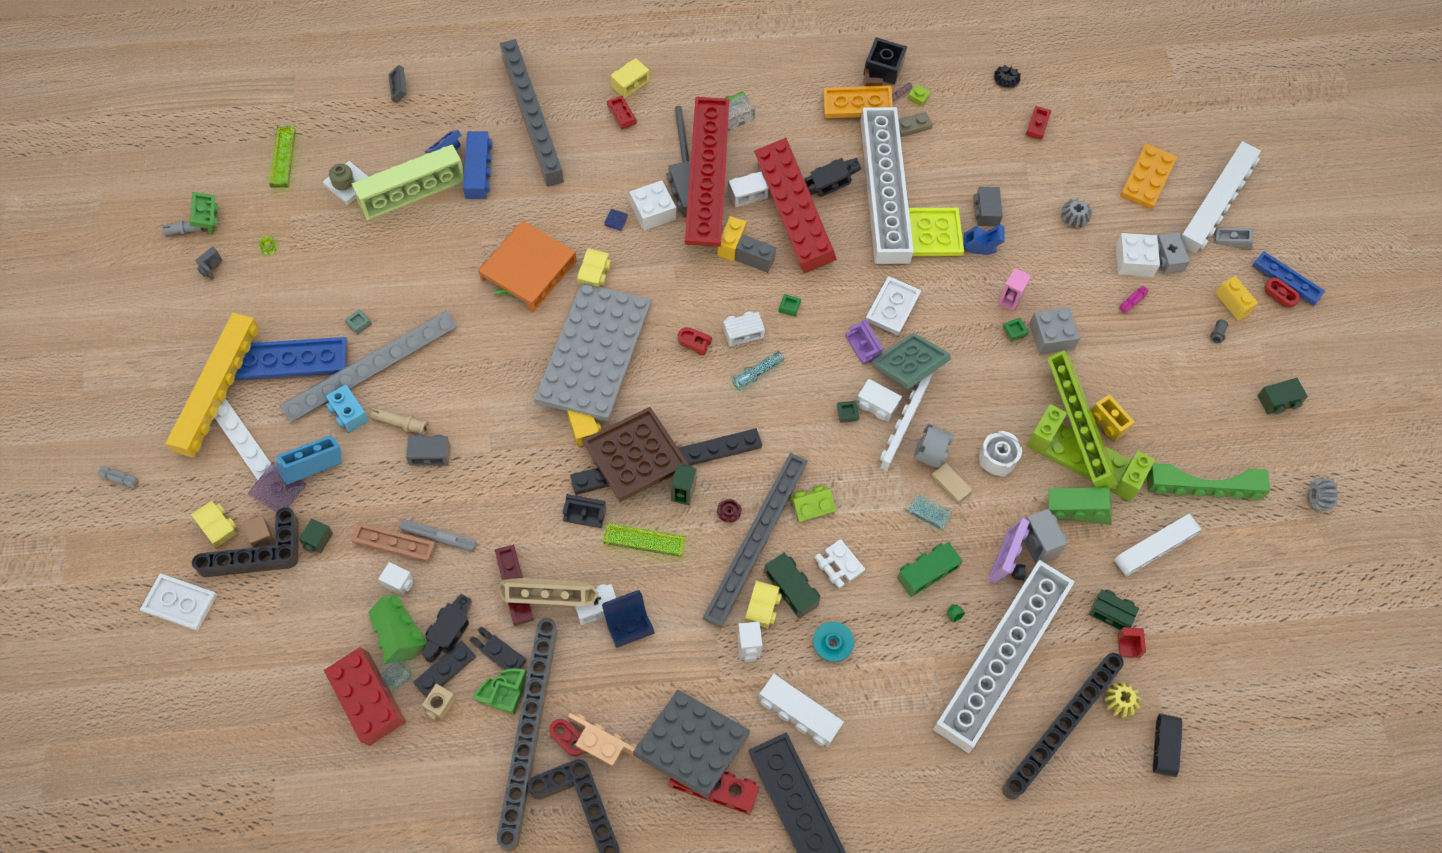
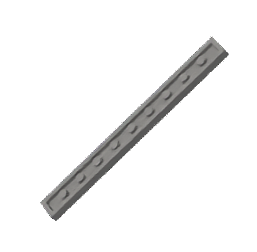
[280,310,457,422]

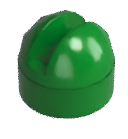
[947,605,965,622]

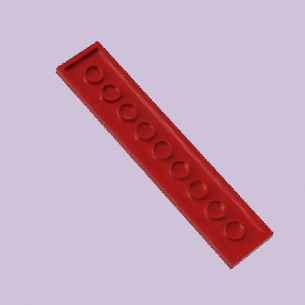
[685,97,730,247]

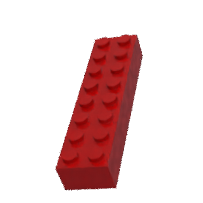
[754,138,837,274]

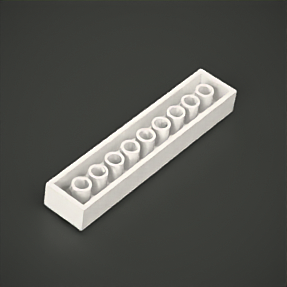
[860,107,913,264]
[933,560,1075,754]

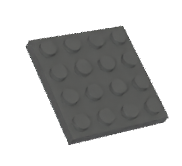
[633,690,750,799]

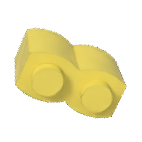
[577,248,612,287]
[191,501,237,549]
[745,581,782,629]

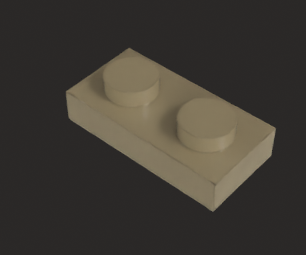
[898,112,933,137]

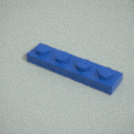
[1252,251,1325,306]

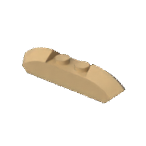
[498,578,599,606]

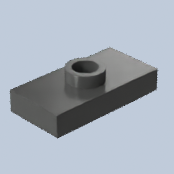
[389,65,407,103]

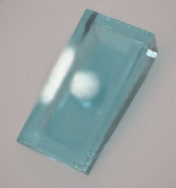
[381,661,415,694]

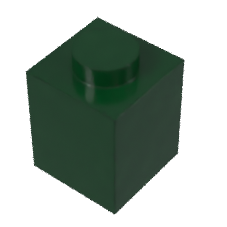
[299,518,333,554]

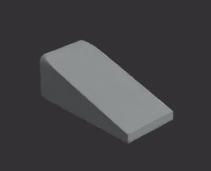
[1215,228,1253,250]

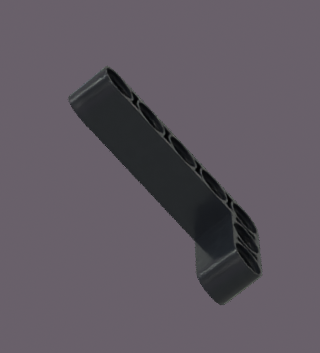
[192,507,299,577]
[528,759,620,853]

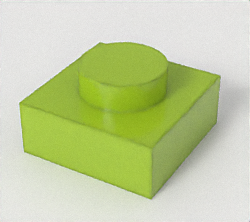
[907,84,931,106]

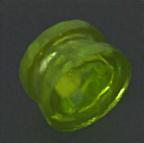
[258,236,277,254]

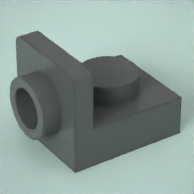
[195,247,222,280]

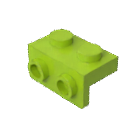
[790,485,836,522]

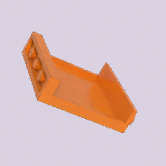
[479,221,577,312]

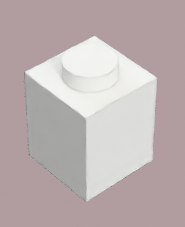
[378,562,413,596]

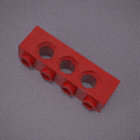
[669,771,760,815]

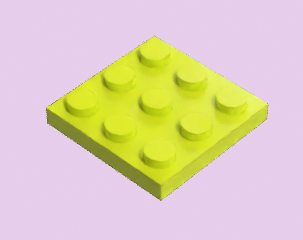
[909,208,964,256]

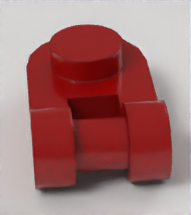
[678,327,713,355]

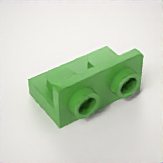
[189,192,218,234]

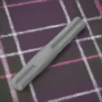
[400,519,477,551]

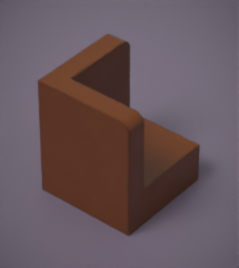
[864,69,883,86]

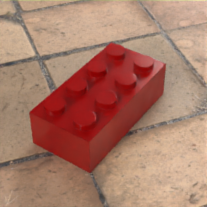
[324,647,406,746]

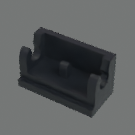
[563,494,606,528]

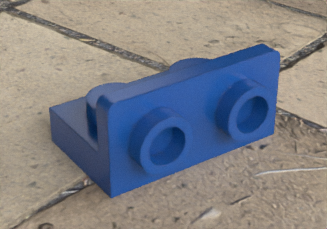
[424,130,462,154]

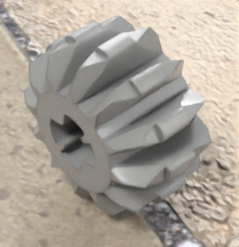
[1061,197,1092,228]
[1308,478,1339,511]

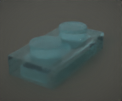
[907,494,952,530]

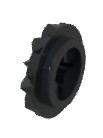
[994,65,1021,88]

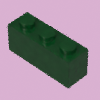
[764,552,820,619]

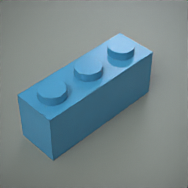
[276,435,342,485]

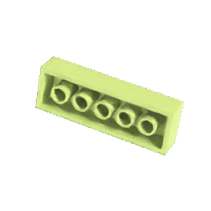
[352,144,464,220]

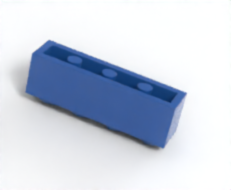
[463,131,493,199]

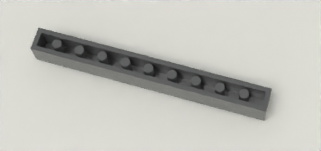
[500,39,564,187]

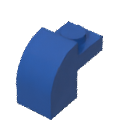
[963,224,1005,255]

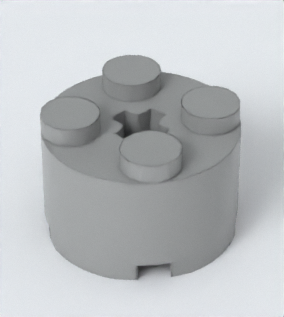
[914,423,954,468]

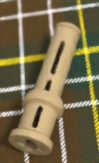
[370,407,430,436]

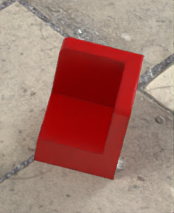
[1117,627,1146,658]

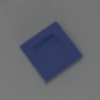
[604,209,628,231]

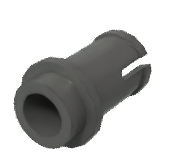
[1210,319,1228,343]

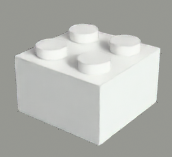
[629,180,676,231]
[1115,233,1160,277]

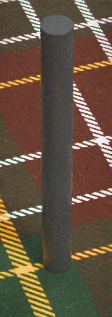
[675,106,689,162]

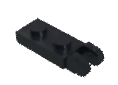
[469,627,527,670]

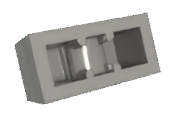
[1157,232,1190,274]

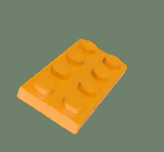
[824,85,893,119]
[1120,143,1178,210]

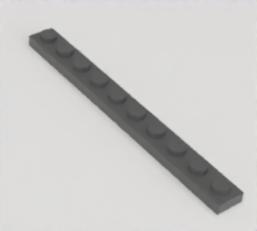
[703,453,808,628]

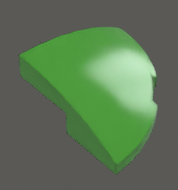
[472,668,527,714]

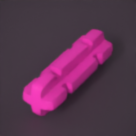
[1119,286,1149,313]

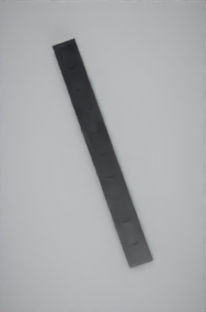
[570,428,762,495]

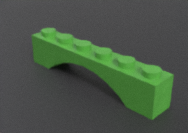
[1147,463,1271,500]

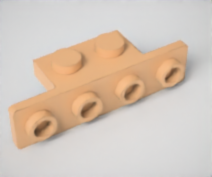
[568,713,642,767]

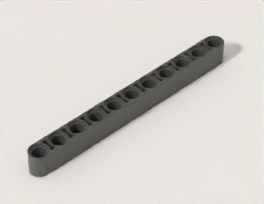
[497,618,557,852]

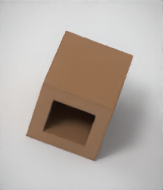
[243,515,275,547]

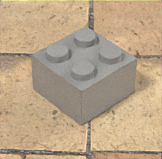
[1029,307,1080,355]
[1023,509,1068,564]

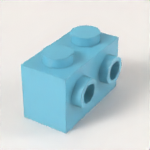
[326,385,369,433]

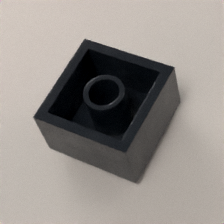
[863,37,907,84]

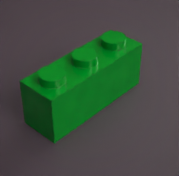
[897,542,963,597]

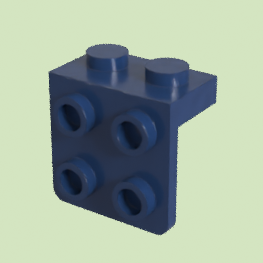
[602,590,655,648]

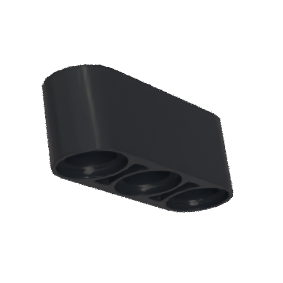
[1153,713,1182,778]

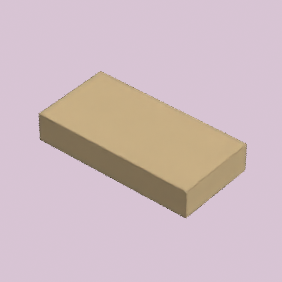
[931,463,973,504]

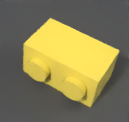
[610,58,650,98]

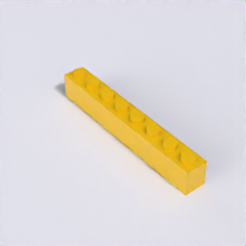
[165,312,259,458]

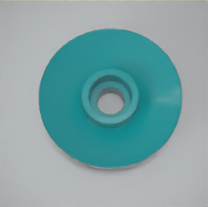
[813,622,854,662]

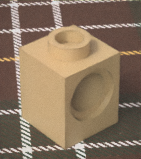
[422,684,457,721]

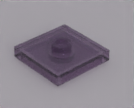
[248,462,306,512]

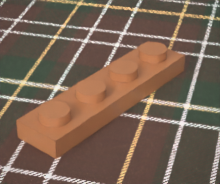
[351,523,436,563]

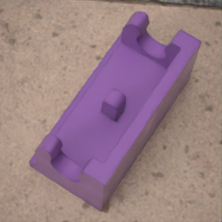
[846,319,883,365]

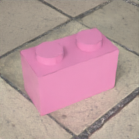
[998,268,1031,311]

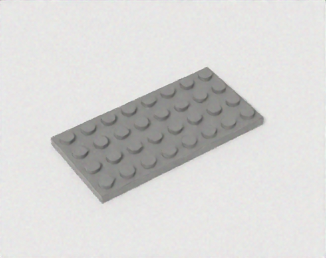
[534,283,652,422]

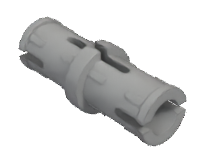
[162,221,203,236]

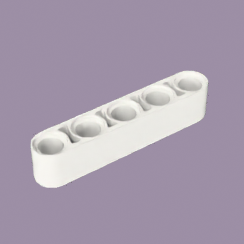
[1114,514,1202,577]

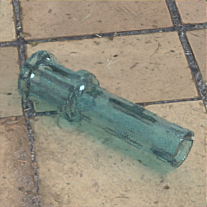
[731,351,784,391]

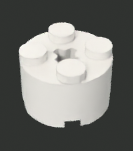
[979,431,1022,477]

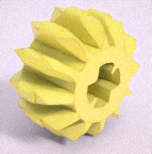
[1104,681,1142,718]

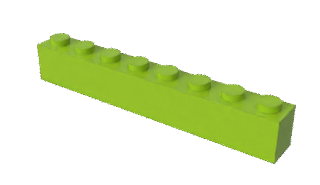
[1047,350,1119,488]

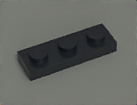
[413,641,476,698]

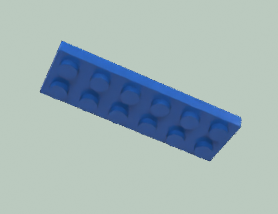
[234,337,347,381]

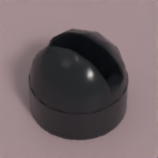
[1011,564,1026,581]

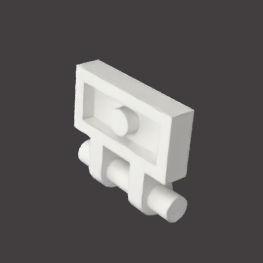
[814,539,866,589]

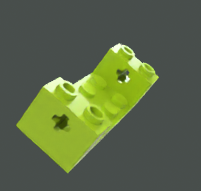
[1027,404,1155,502]

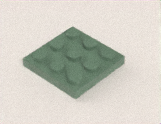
[871,333,951,389]

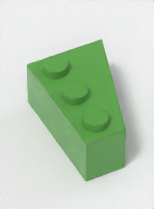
[1049,487,1112,525]
[368,595,427,664]

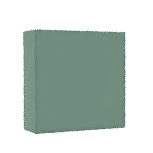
[345,309,372,335]

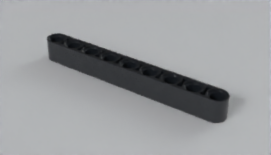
[1002,653,1124,800]

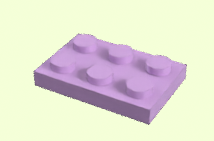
[988,518,1030,584]

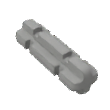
[98,466,138,487]

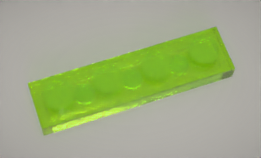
[269,126,296,188]
[603,523,686,557]

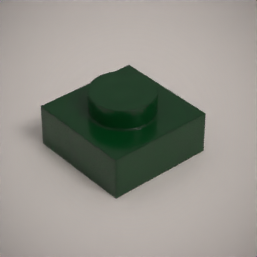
[837,400,859,423]

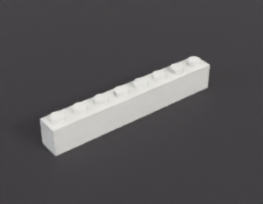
[1181,141,1261,254]

